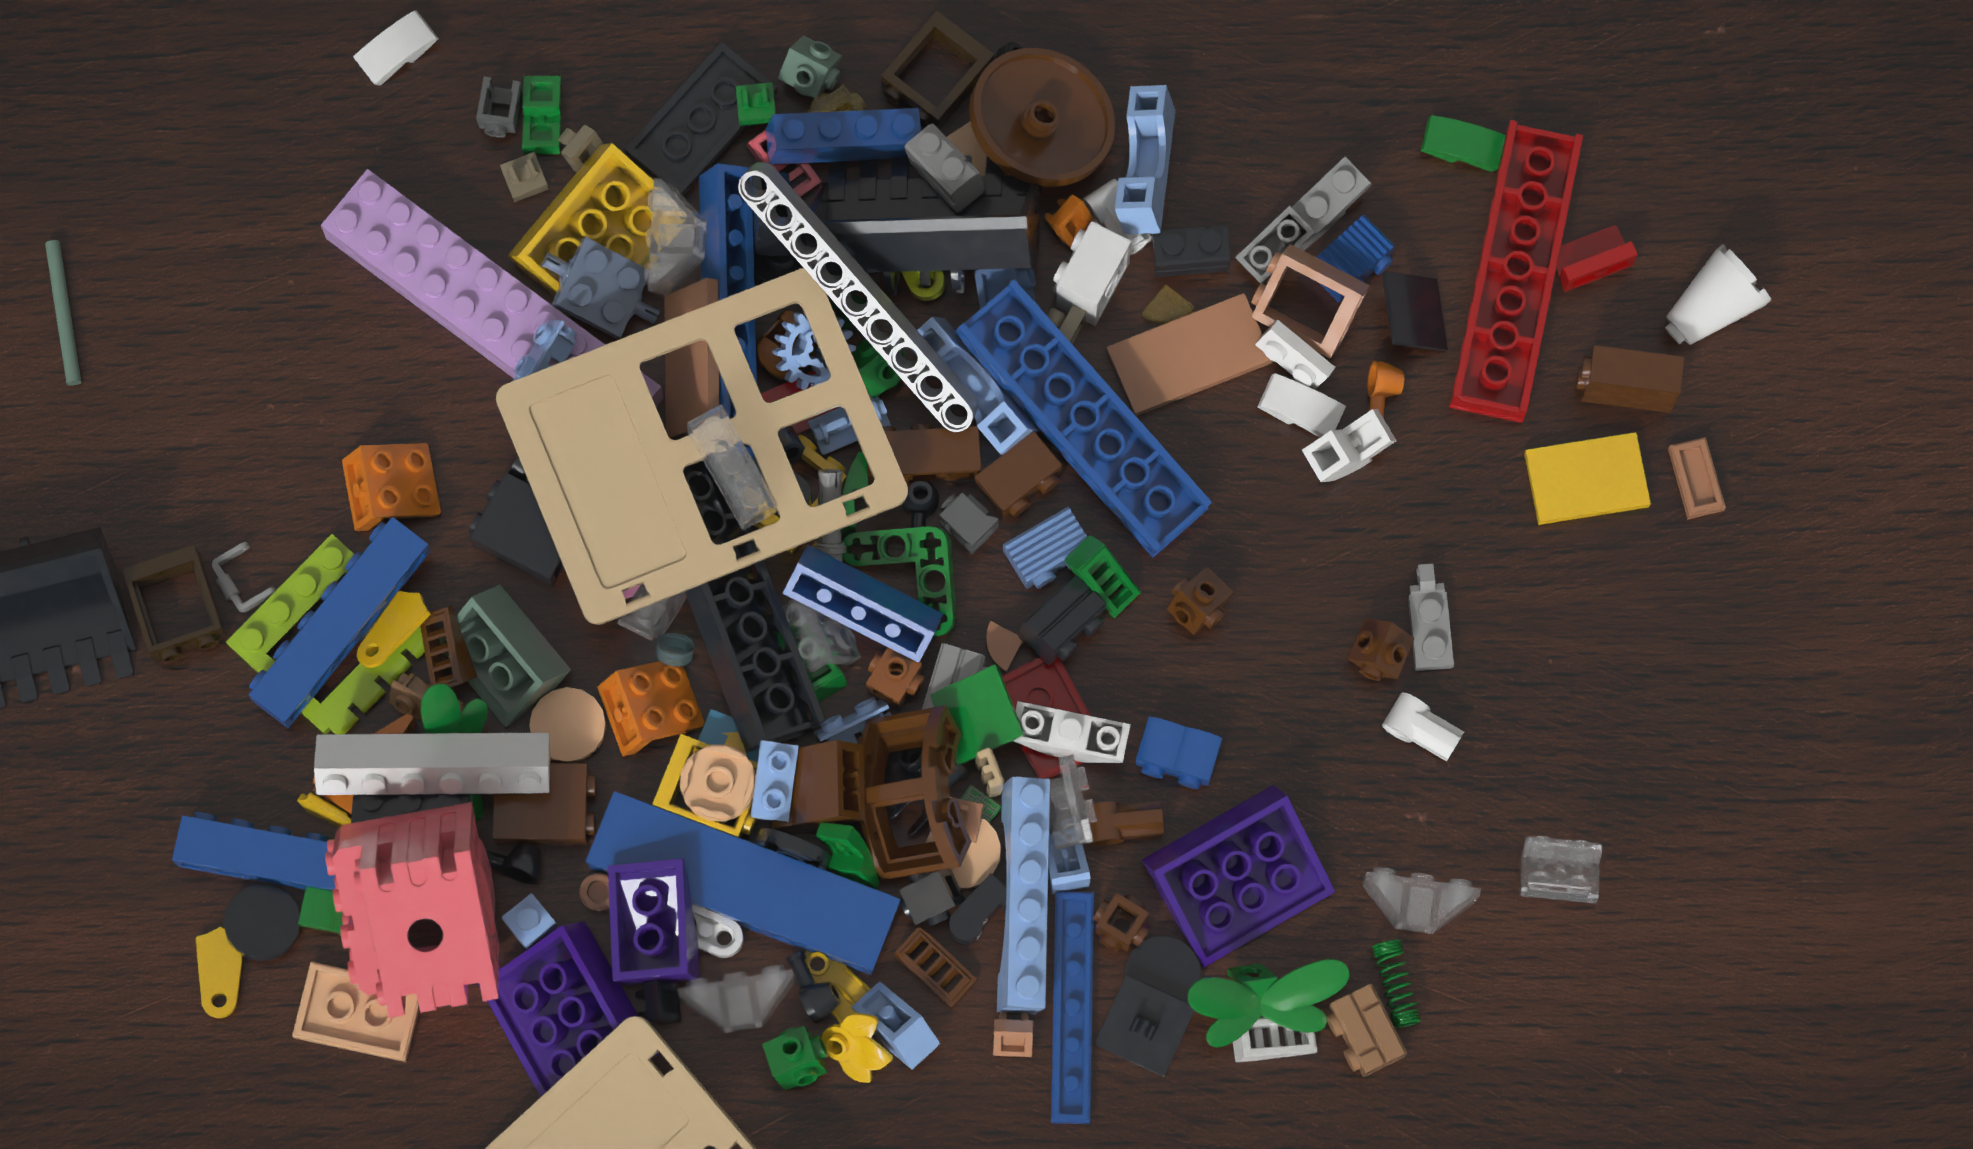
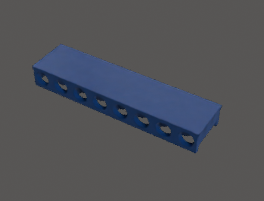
[954,279,1212,558]
[585,791,901,976]

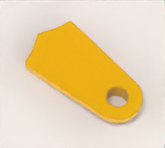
[357,591,431,668]
[297,793,351,828]
[196,927,243,1018]
[805,951,871,1024]

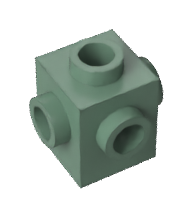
[778,35,842,99]

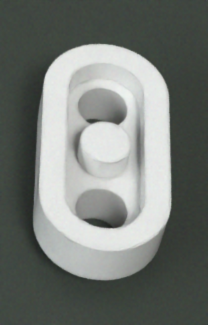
[692,905,744,958]

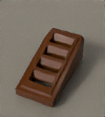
[420,605,477,687]
[894,926,977,1009]

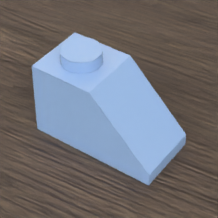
[852,981,940,1069]

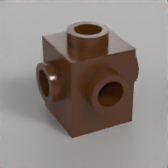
[1167,567,1234,635]
[1348,618,1414,681]
[1093,893,1151,952]

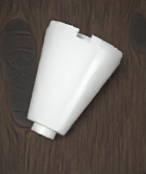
[1665,244,1771,345]

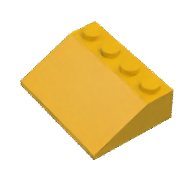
[507,143,694,296]

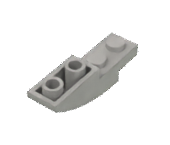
[1235,157,1372,284]

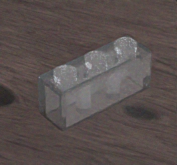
[687,405,778,530]

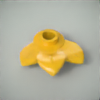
[821,1013,893,1083]

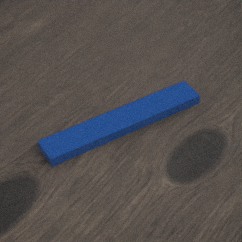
[1051,892,1094,1124]

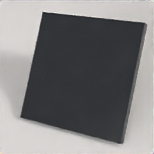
[1382,271,1448,351]
[1094,974,1194,1077]

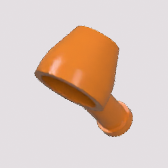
[1367,360,1404,419]

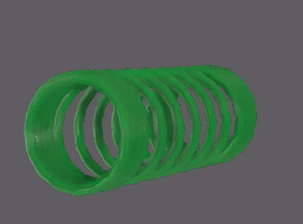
[1372,939,1422,1028]

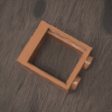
[1251,244,1370,359]

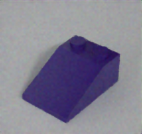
[608,858,700,987]

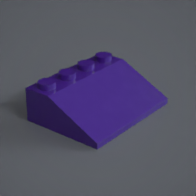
[1142,785,1335,968]
[478,921,660,1097]

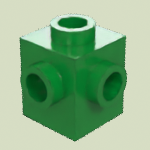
[851,338,906,399]
[762,1026,828,1091]

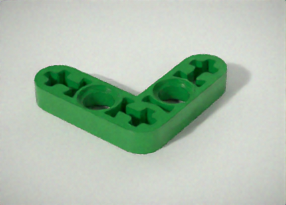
[842,526,957,636]

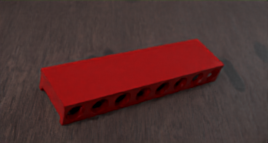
[1449,120,1583,423]

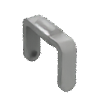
[212,542,276,612]

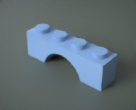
[1115,85,1175,234]
[911,317,1039,454]

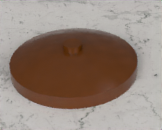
[969,48,1115,187]

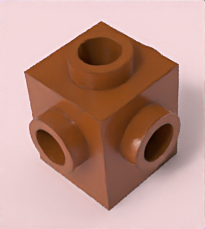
[866,647,925,710]

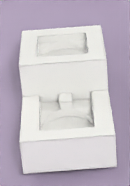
[353,10,439,86]
[1257,373,1346,437]

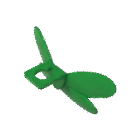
[421,683,488,822]
[1188,959,1349,1047]

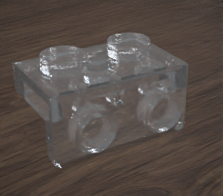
[782,598,861,673]
[1049,754,1097,849]
[1520,836,1602,904]

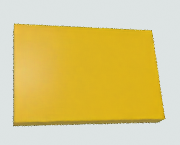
[1524,432,1651,525]

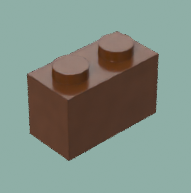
[975,431,1062,520]

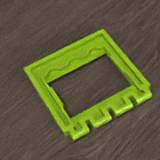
[226,534,425,735]

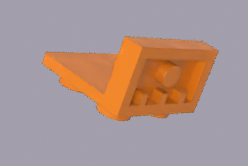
[342,443,441,531]
[597,657,705,757]

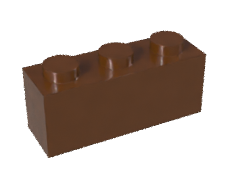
[867,424,981,485]

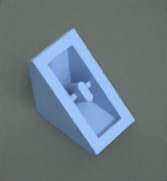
[1048,829,1090,894]

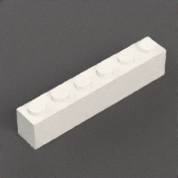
[314,733,551,795]

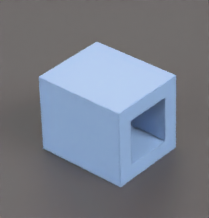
[501,893,558,950]

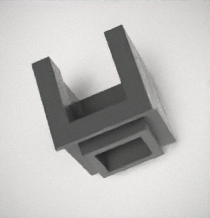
[476,76,523,137]
[940,493,999,555]

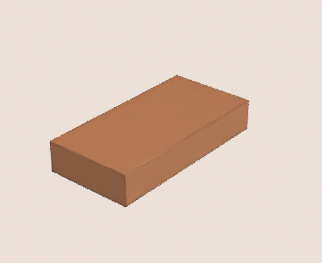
[1668,437,1726,519]

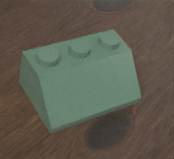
[439,584,571,728]

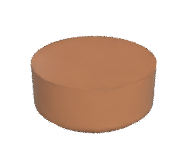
[579,873,610,913]

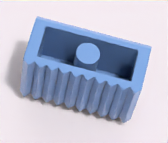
[1003,507,1087,589]

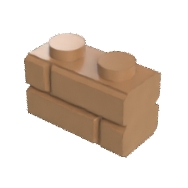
[1326,984,1407,1077]

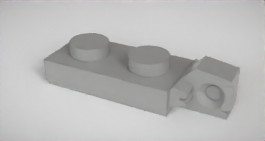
[1408,564,1454,671]

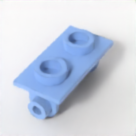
[513,319,577,381]
[808,396,891,456]
[814,698,891,743]
[750,740,798,822]

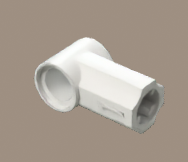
[1082,179,1151,255]
[1382,692,1464,761]

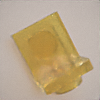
[808,85,867,113]

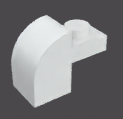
[1302,409,1397,482]

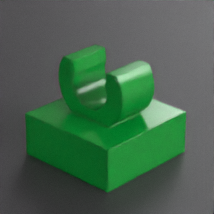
[736,82,776,126]

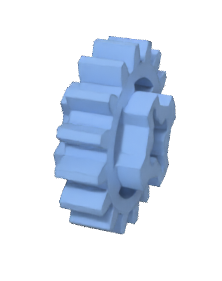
[772,312,856,390]

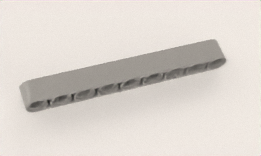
[738,162,978,432]

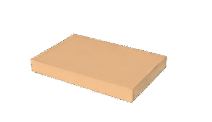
[292,962,419,1062]

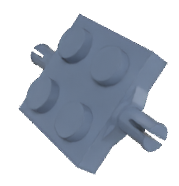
[541,237,660,339]

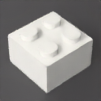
[1053,221,1132,326]

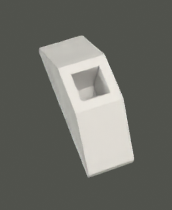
[1013,701,1131,763]

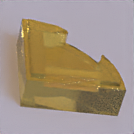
[1142,284,1195,324]

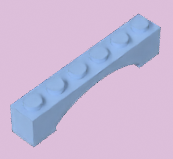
[997,777,1050,1014]

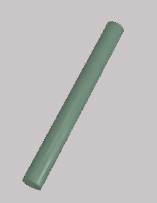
[45,240,81,386]

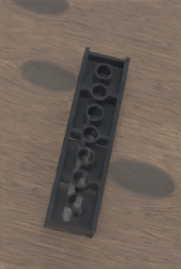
[683,452,826,753]

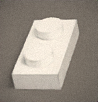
[1255,320,1335,390]

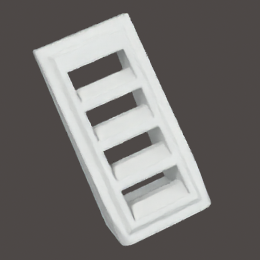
[1233,1017,1317,1062]

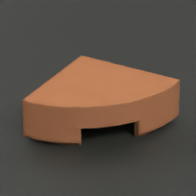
[986,621,1023,674]

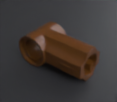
[1086,801,1164,846]

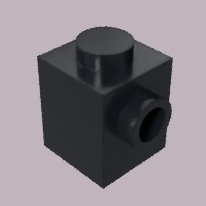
[899,868,965,927]

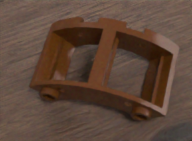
[857,705,972,880]

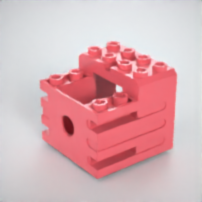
[325,802,500,1018]

